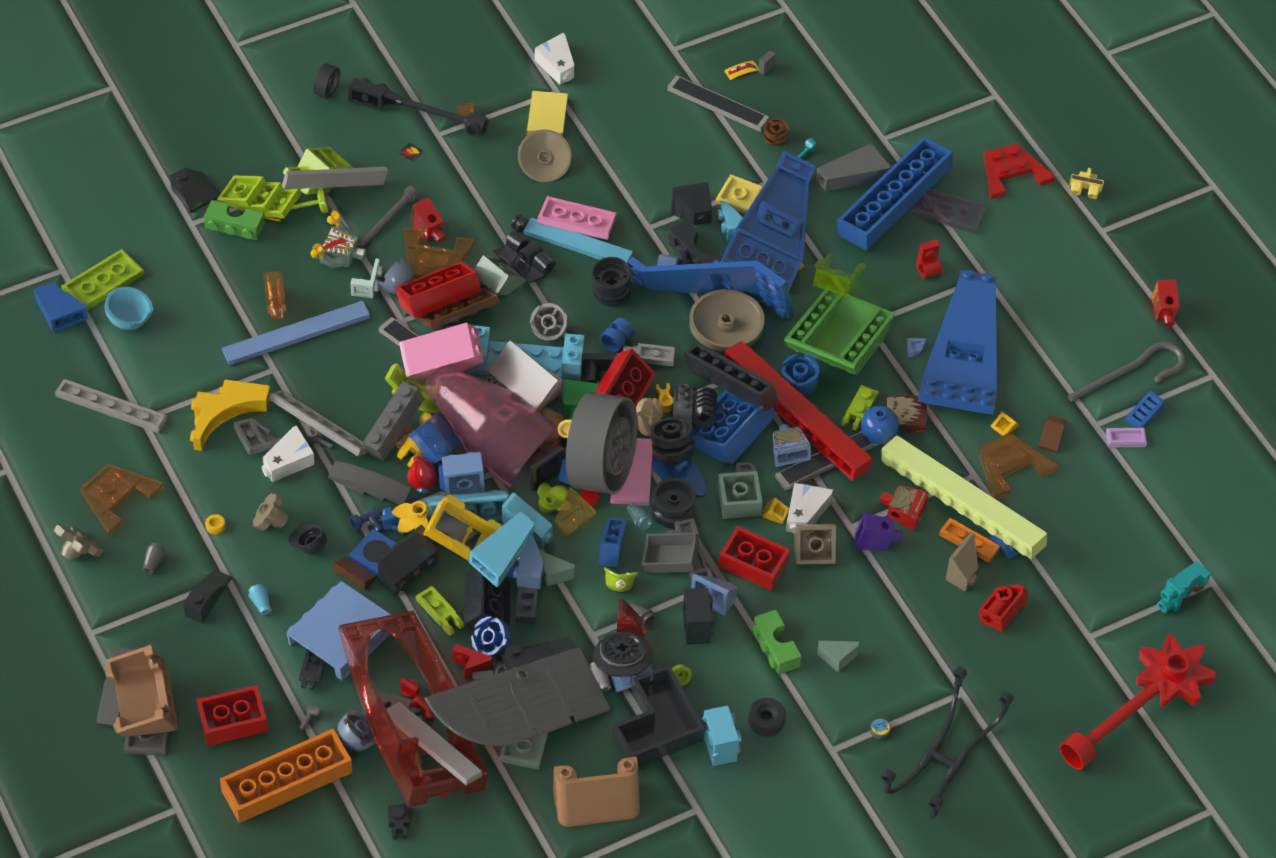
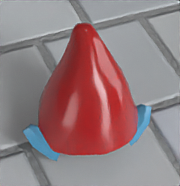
[407,456,439,494]

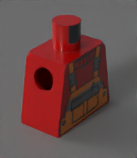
[1151,280,1179,327]

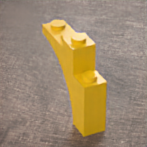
[190,380,270,451]

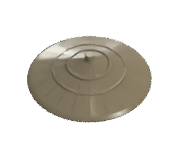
[518,129,572,182]

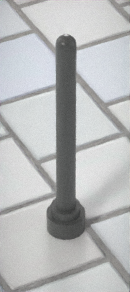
[359,186,419,248]

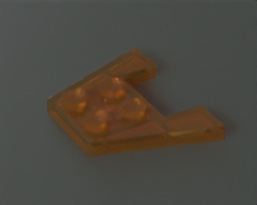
[403,227,475,278]
[978,433,1058,499]
[80,464,164,535]

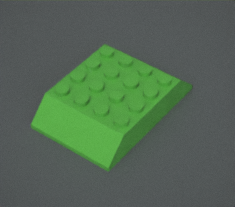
[785,286,895,375]

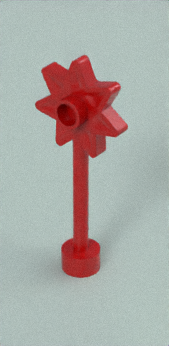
[1059,634,1216,770]

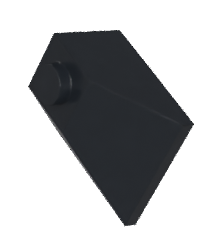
[169,168,220,213]
[671,182,712,225]
[531,446,564,491]

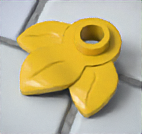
[392,501,429,533]

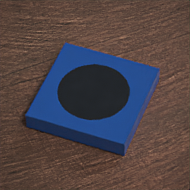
[349,529,397,576]

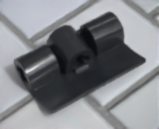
[492,230,556,283]

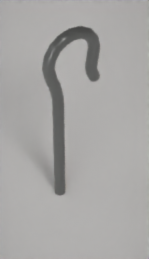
[1068,342,1186,402]

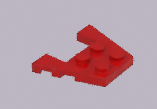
[984,143,1055,199]

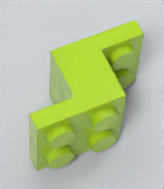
[283,147,354,195]

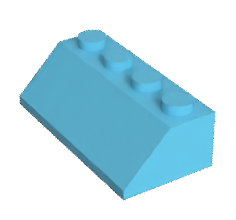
[427,490,508,522]

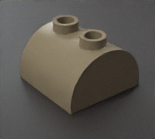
[794,524,836,564]

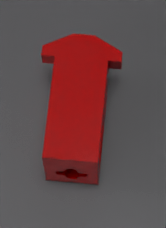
[979,584,1028,632]

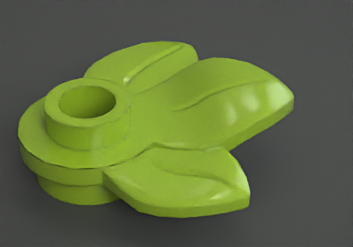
[537,482,572,513]

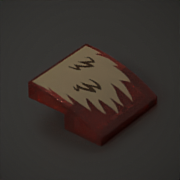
[886,395,927,433]

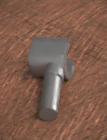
[306,428,333,449]
[299,704,321,730]

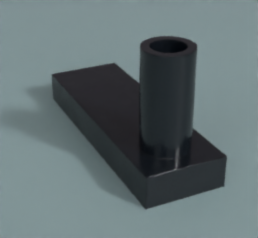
[582,353,640,384]

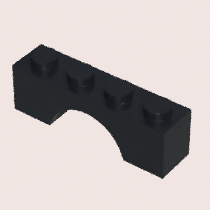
[668,220,723,264]

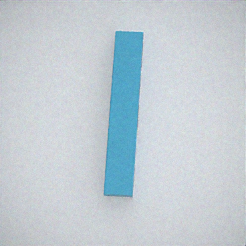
[524,218,633,264]

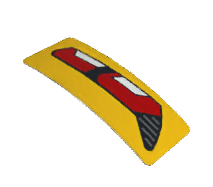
[725,61,758,80]

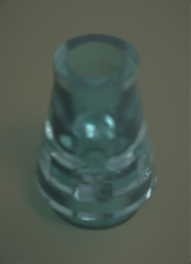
[627,503,653,530]

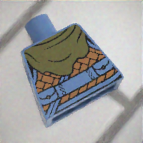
[773,424,811,467]

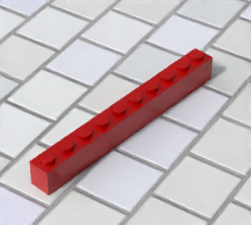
[724,340,872,481]

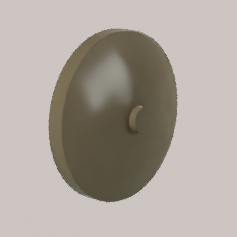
[689,289,764,352]

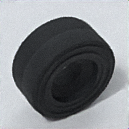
[748,698,785,737]

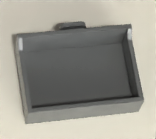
[642,531,700,573]

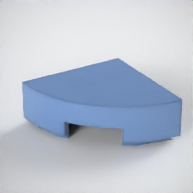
[906,338,926,357]

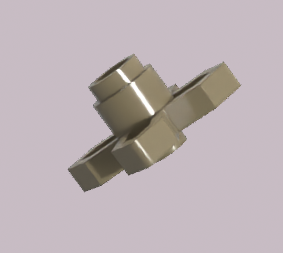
[53,524,104,561]

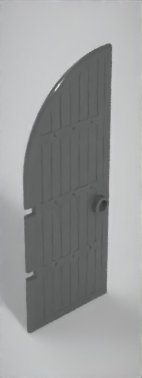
[425,647,611,746]

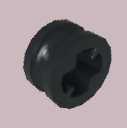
[511,214,529,232]

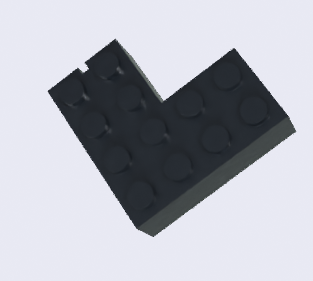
[612,665,705,766]

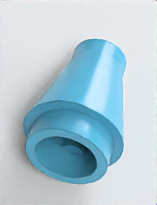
[248,584,272,615]

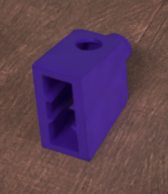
[855,513,903,551]

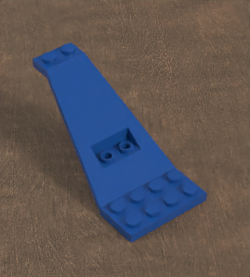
[721,151,816,291]
[628,256,794,321]
[918,270,997,415]

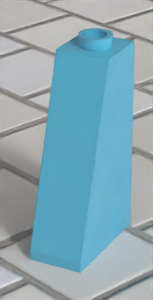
[469,512,535,587]

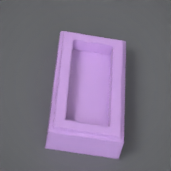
[1106,428,1147,448]

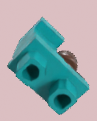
[1157,561,1211,613]

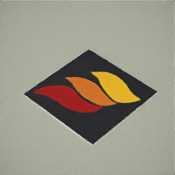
[398,143,423,162]

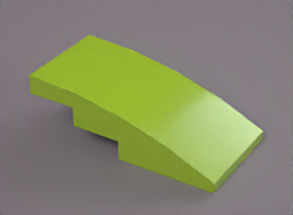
[217,175,301,218]

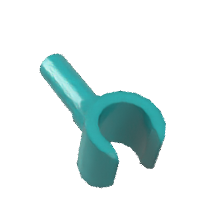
[798,138,817,159]

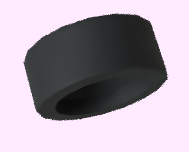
[313,63,341,99]

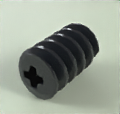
[692,387,717,428]

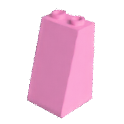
[399,323,484,386]

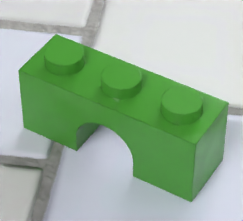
[204,200,265,240]
[752,610,801,675]

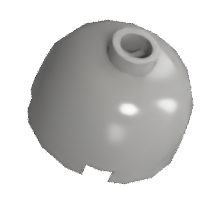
[530,303,569,341]

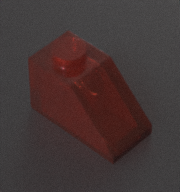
[617,599,645,638]

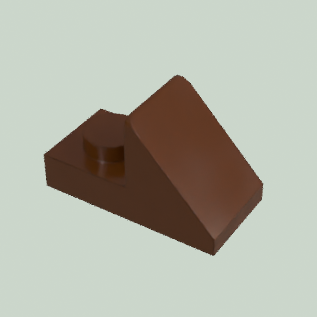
[1038,415,1067,453]

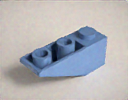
[513,535,544,589]

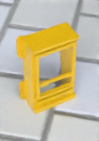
[423,494,503,561]

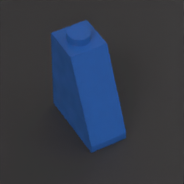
[34,283,88,332]

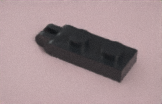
[515,587,538,623]
[299,649,326,690]

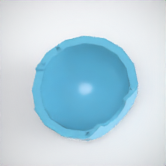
[104,287,153,330]

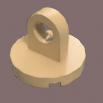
[636,398,663,436]

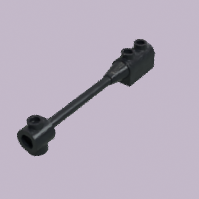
[348,78,489,137]

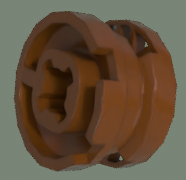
[764,118,789,146]

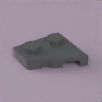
[233,418,282,455]

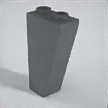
[816,144,891,191]

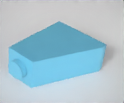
[502,493,554,549]

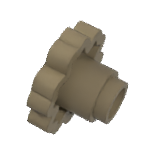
[253,493,288,531]

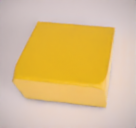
[991,412,1019,438]
[761,498,789,524]

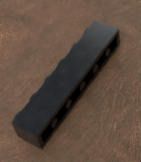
[684,342,779,412]

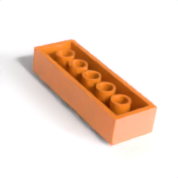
[220,729,352,823]

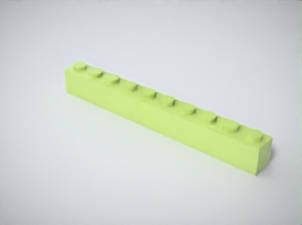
[882,435,1047,559]

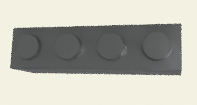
[362,382,424,461]

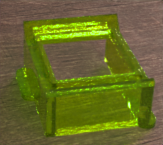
[812,253,867,297]

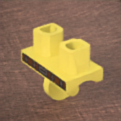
[1069,168,1104,199]

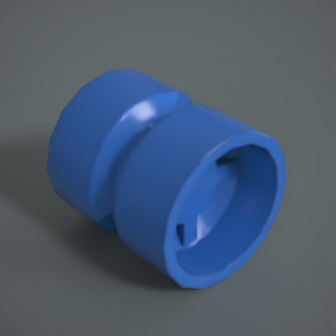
[600,318,635,353]

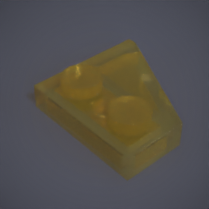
[554,487,596,537]

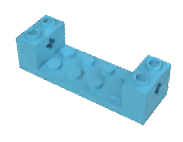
[467,326,584,382]

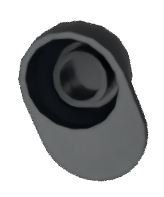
[288,523,327,555]

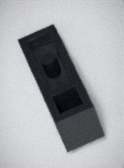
[183,569,232,623]

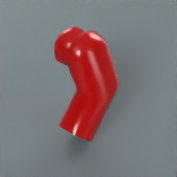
[412,695,435,722]

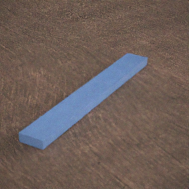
[222,301,370,365]

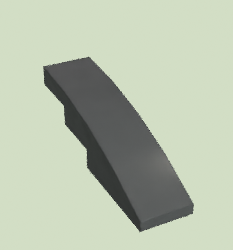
[328,461,411,505]
[97,647,134,726]

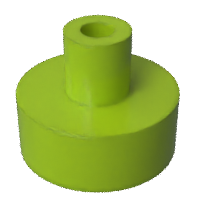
[672,664,692,686]

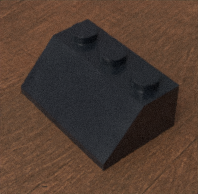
[377,525,438,595]
[464,568,510,630]

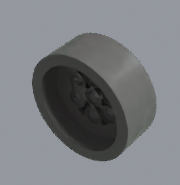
[566,392,638,494]

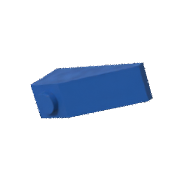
[598,517,627,567]

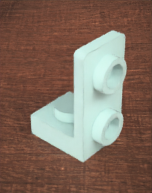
[350,259,383,298]

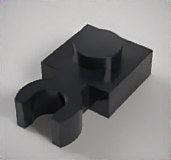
[388,804,410,840]

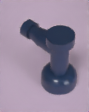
[349,508,383,533]

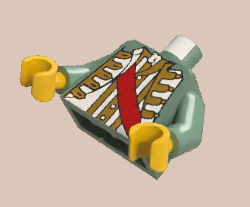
[311,211,366,268]

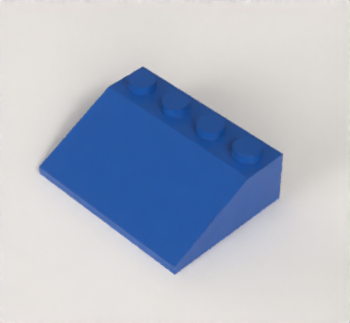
[692,390,776,464]

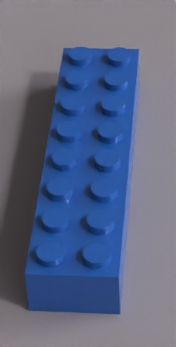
[837,137,953,251]

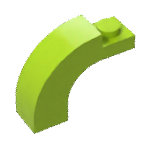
[384,364,453,413]

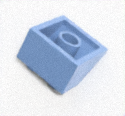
[442,452,485,496]

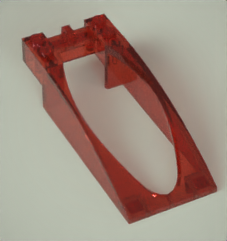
[338,610,488,808]

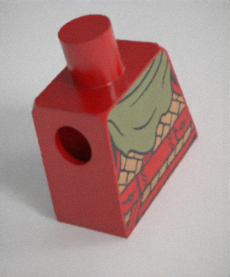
[880,486,929,531]

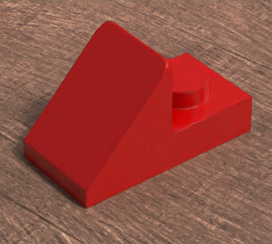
[452,644,493,680]

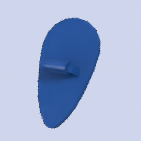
[652,457,706,497]

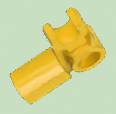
[653,383,674,413]

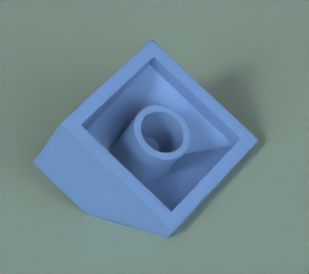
[691,574,737,615]

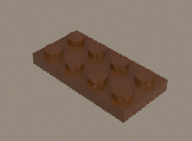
[418,288,499,330]

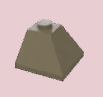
[945,532,978,591]

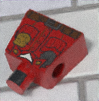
[410,197,446,244]

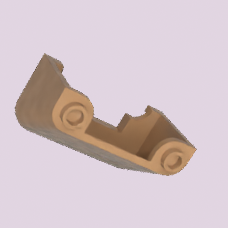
[105,645,178,737]
[553,757,640,827]

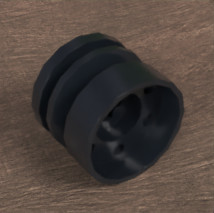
[592,257,632,307]

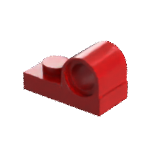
[916,240,942,279]

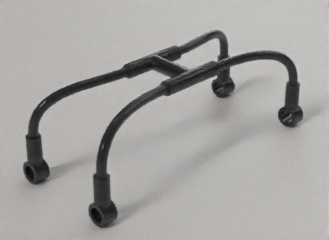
[881,666,1014,819]

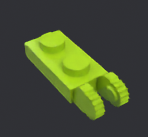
[841,385,879,431]
[416,586,464,636]

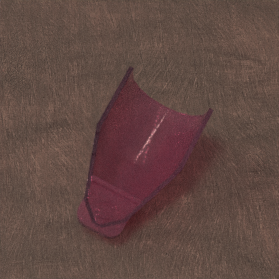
[425,365,559,488]

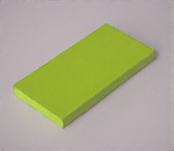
[61,249,145,310]

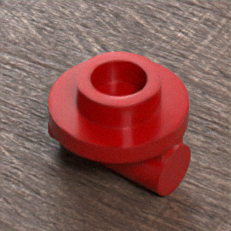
[400,677,420,698]

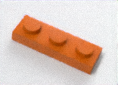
[939,518,1000,563]

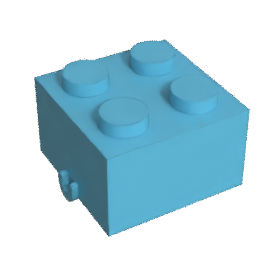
[701,706,741,766]

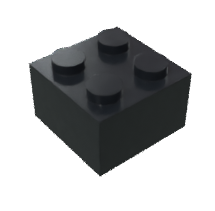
[683,588,715,644]

